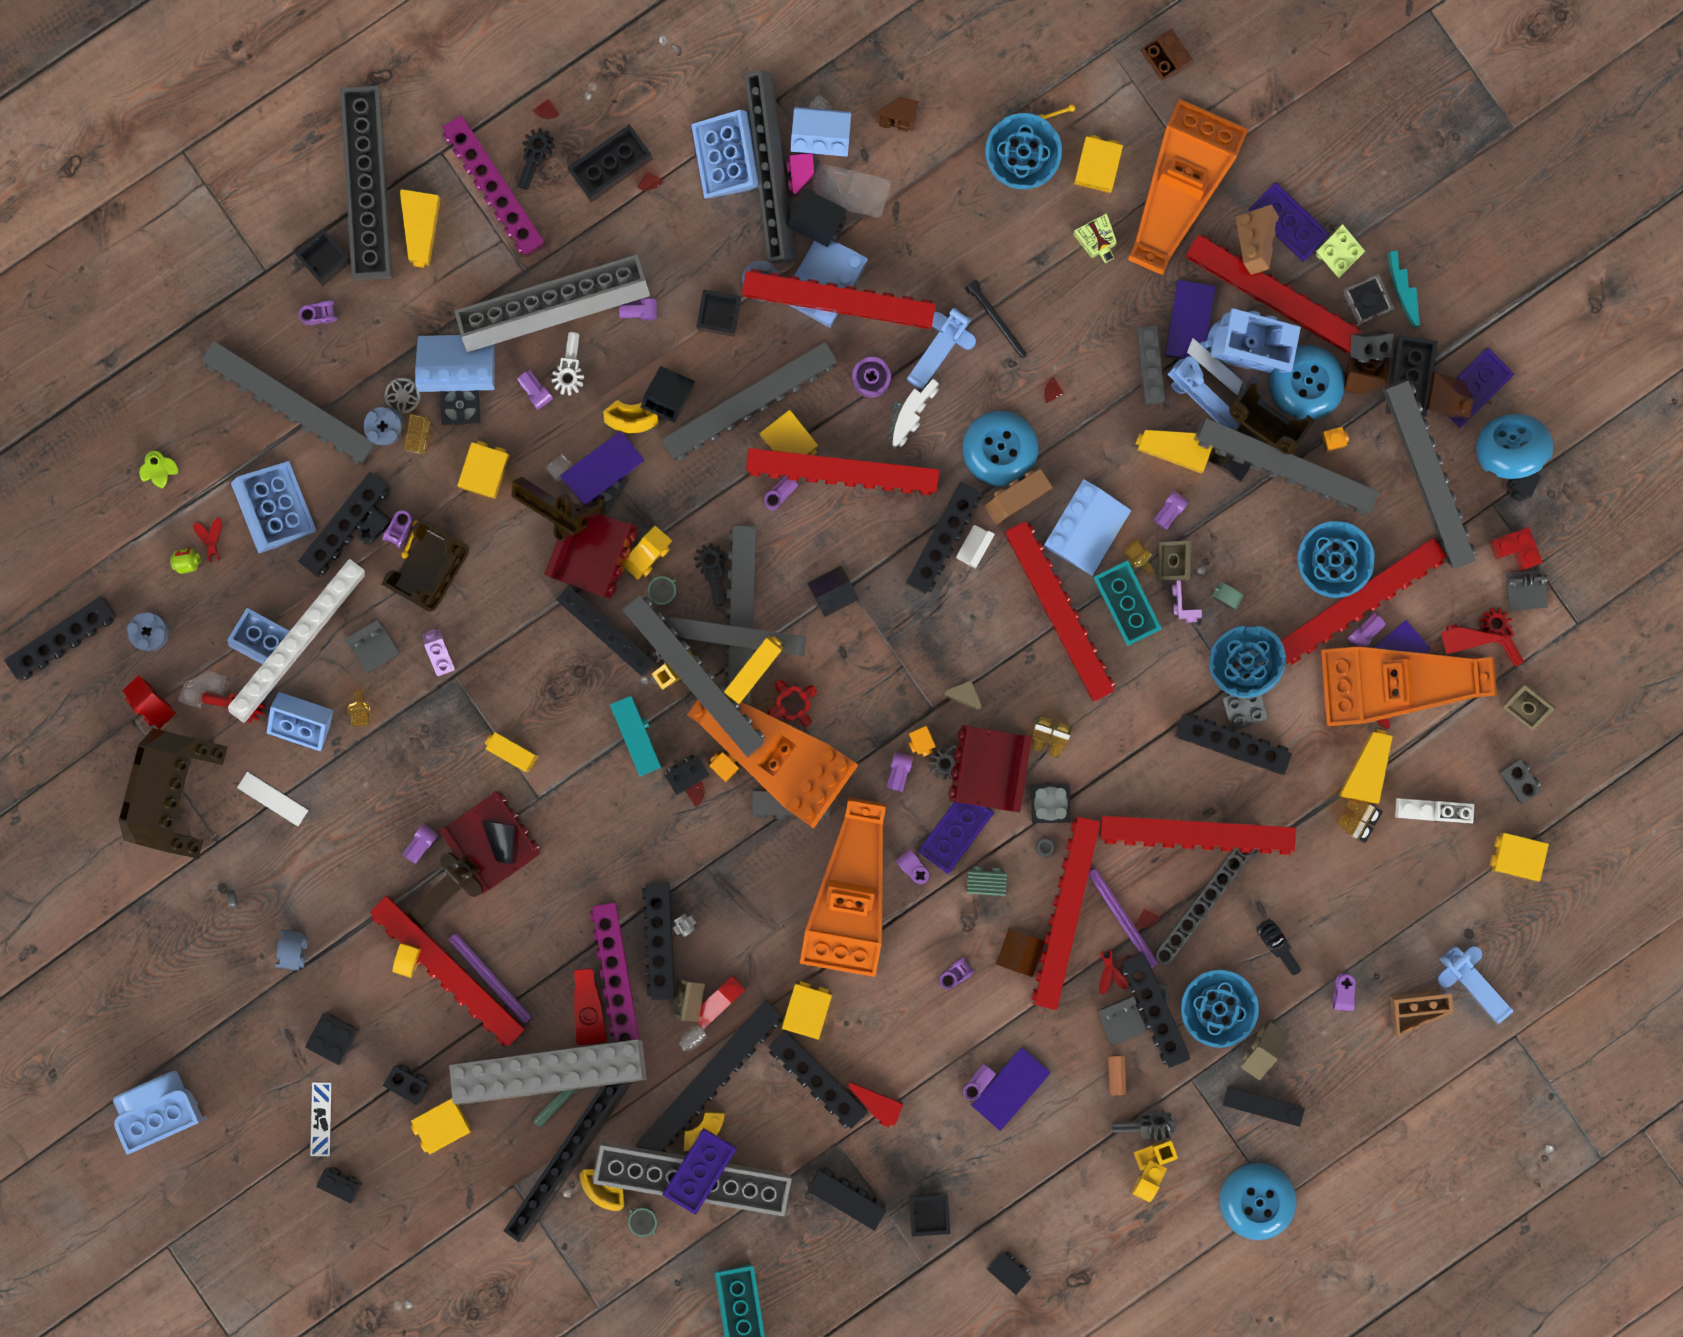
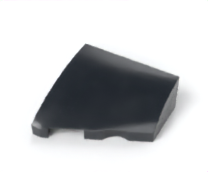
[483,820,517,864]

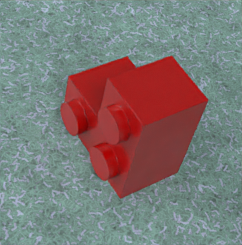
[1489,527,1543,571]
[122,675,176,729]

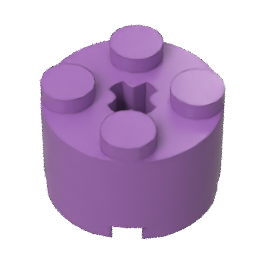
[852,357,891,398]

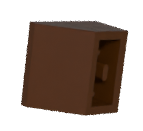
[1140,28,1193,81]
[876,97,919,132]

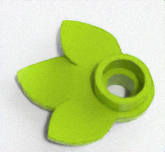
[139,451,178,488]

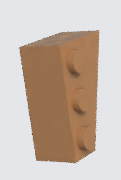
[1235,205,1279,275]
[984,469,1053,526]
[1390,989,1454,1038]

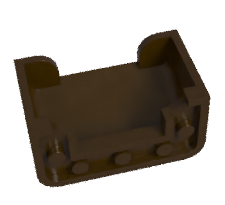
[1229,376,1315,454]
[381,518,469,612]

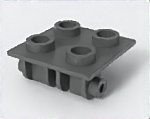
[1506,570,1548,611]
[1221,695,1268,731]

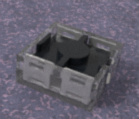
[1342,274,1394,326]

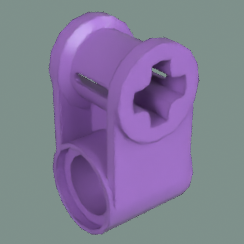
[299,301,337,325]
[382,510,413,549]
[895,848,930,884]
[939,956,976,989]
[1333,973,1356,1011]

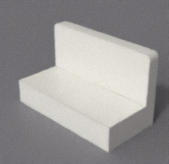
[956,525,995,569]

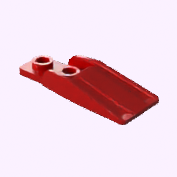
[574,968,607,1045]

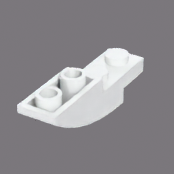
[892,379,939,449]
[1395,798,1474,823]

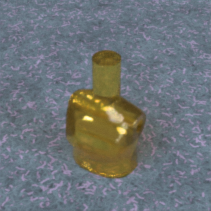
[1123,539,1155,575]
[347,690,370,727]

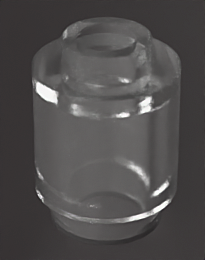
[678,1024,708,1052]

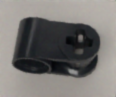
[357,508,392,545]

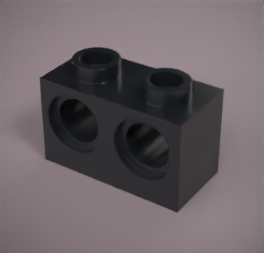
[383,1064,430,1105]

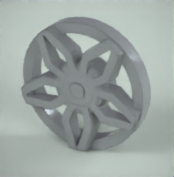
[385,378,421,414]

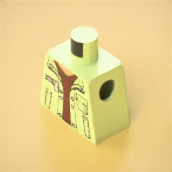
[1073,214,1116,263]

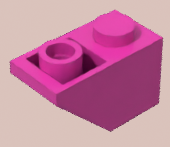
[786,153,814,197]

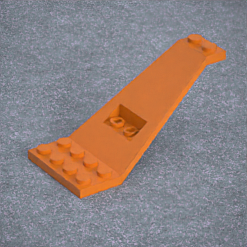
[1128,99,1249,275]
[1321,647,1497,726]
[687,695,858,828]
[800,797,886,977]

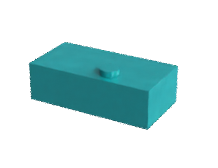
[1093,560,1162,646]
[610,696,663,777]
[713,1264,765,1337]

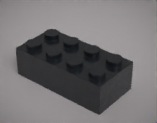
[567,124,653,203]
[1385,335,1438,418]
[808,1167,887,1231]

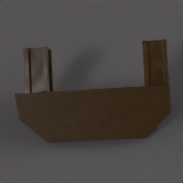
[119,728,228,859]

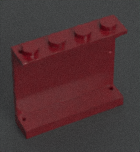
[544,513,638,599]
[948,725,1032,813]
[439,791,541,894]

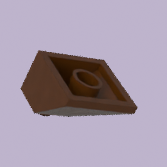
[1344,357,1389,394]
[1426,372,1473,418]

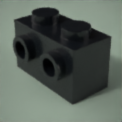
[1506,473,1541,502]
[664,754,710,795]
[316,1166,362,1204]
[986,1250,1031,1295]

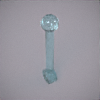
[887,402,901,441]

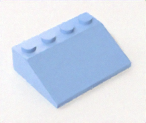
[691,110,759,199]
[789,241,868,328]
[415,335,495,392]
[231,461,317,554]
[1043,479,1132,576]

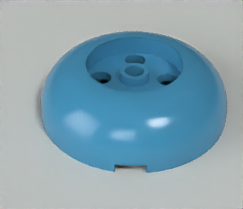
[985,113,1062,190]
[1269,345,1346,420]
[962,410,1039,487]
[1475,413,1554,479]
[1297,521,1375,598]
[1209,625,1286,698]
[1181,970,1259,1048]
[1219,1162,1297,1240]

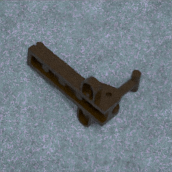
[511,477,605,542]
[408,852,483,928]

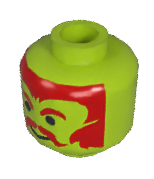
[170,547,201,574]

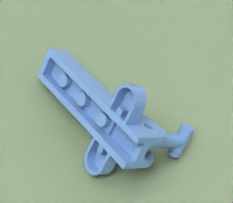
[907,308,976,391]
[1168,339,1240,430]
[1437,946,1513,1024]

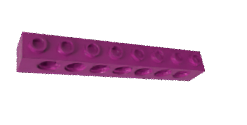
[442,115,545,257]
[590,902,640,1042]

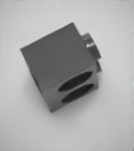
[1350,330,1394,362]
[1498,759,1542,804]

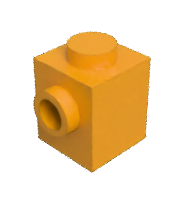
[1321,427,1349,452]
[908,726,936,757]
[709,752,739,782]

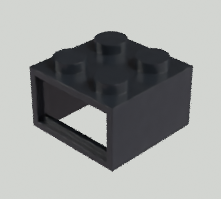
[295,229,351,286]
[696,289,741,337]
[305,1012,360,1065]
[909,1193,951,1237]

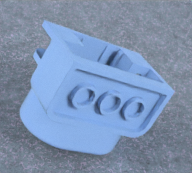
[1207,308,1301,373]
[113,1070,207,1155]

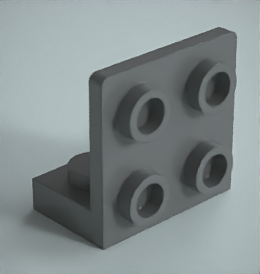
[345,620,399,673]
[1096,996,1147,1046]

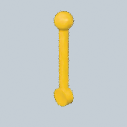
[1038,104,1075,119]
[401,520,418,559]

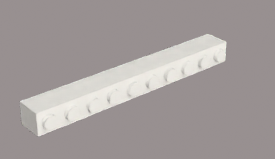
[228,559,365,723]

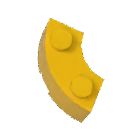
[603,400,658,433]
[623,526,672,580]
[684,1111,725,1151]
[579,1169,624,1211]

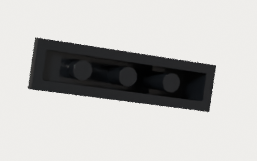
[1223,1086,1305,1127]

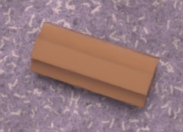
[1108,1055,1127,1095]

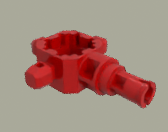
[766,680,817,728]

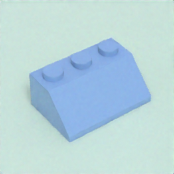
[791,107,851,156]
[227,608,290,664]
[267,692,333,751]

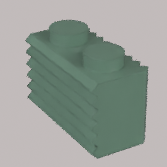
[967,867,1007,896]

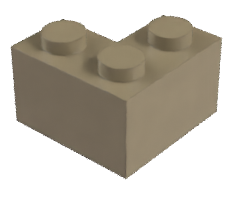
[1240,1022,1289,1080]

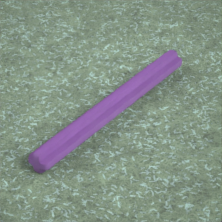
[1089,868,1158,968]
[449,933,531,1024]

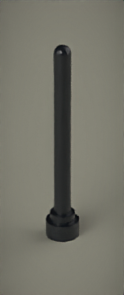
[964,279,1027,358]

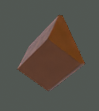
[996,928,1044,977]

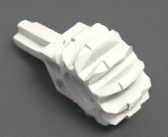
[552,332,584,396]

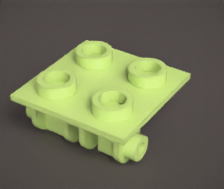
[1315,224,1365,278]

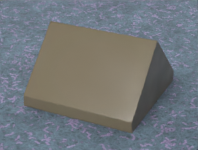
[1158,541,1191,581]
[943,681,982,711]
[1503,683,1556,731]
[672,979,705,1022]

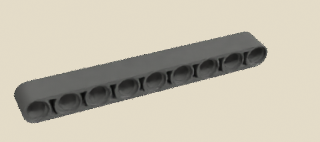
[664,616,807,656]
[1154,824,1260,964]

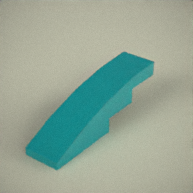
[1387,251,1420,328]

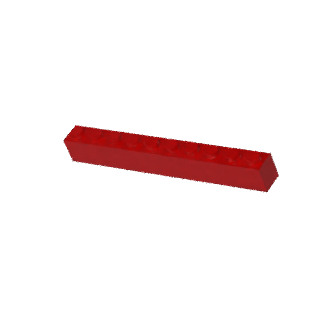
[1185,235,1363,354]
[742,269,936,330]
[745,448,939,495]
[1004,521,1115,702]
[1280,538,1446,665]
[1101,816,1296,855]
[1031,817,1101,1010]
[370,896,526,1047]

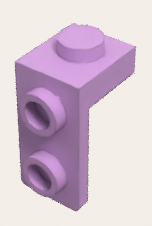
[1172,580,1202,623]
[422,628,455,676]

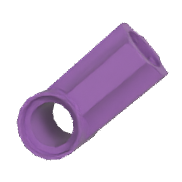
[619,298,657,320]
[517,370,553,410]
[764,476,798,511]
[1153,490,1190,530]
[1347,613,1386,647]
[887,751,914,792]
[402,824,439,864]
[962,1064,996,1101]

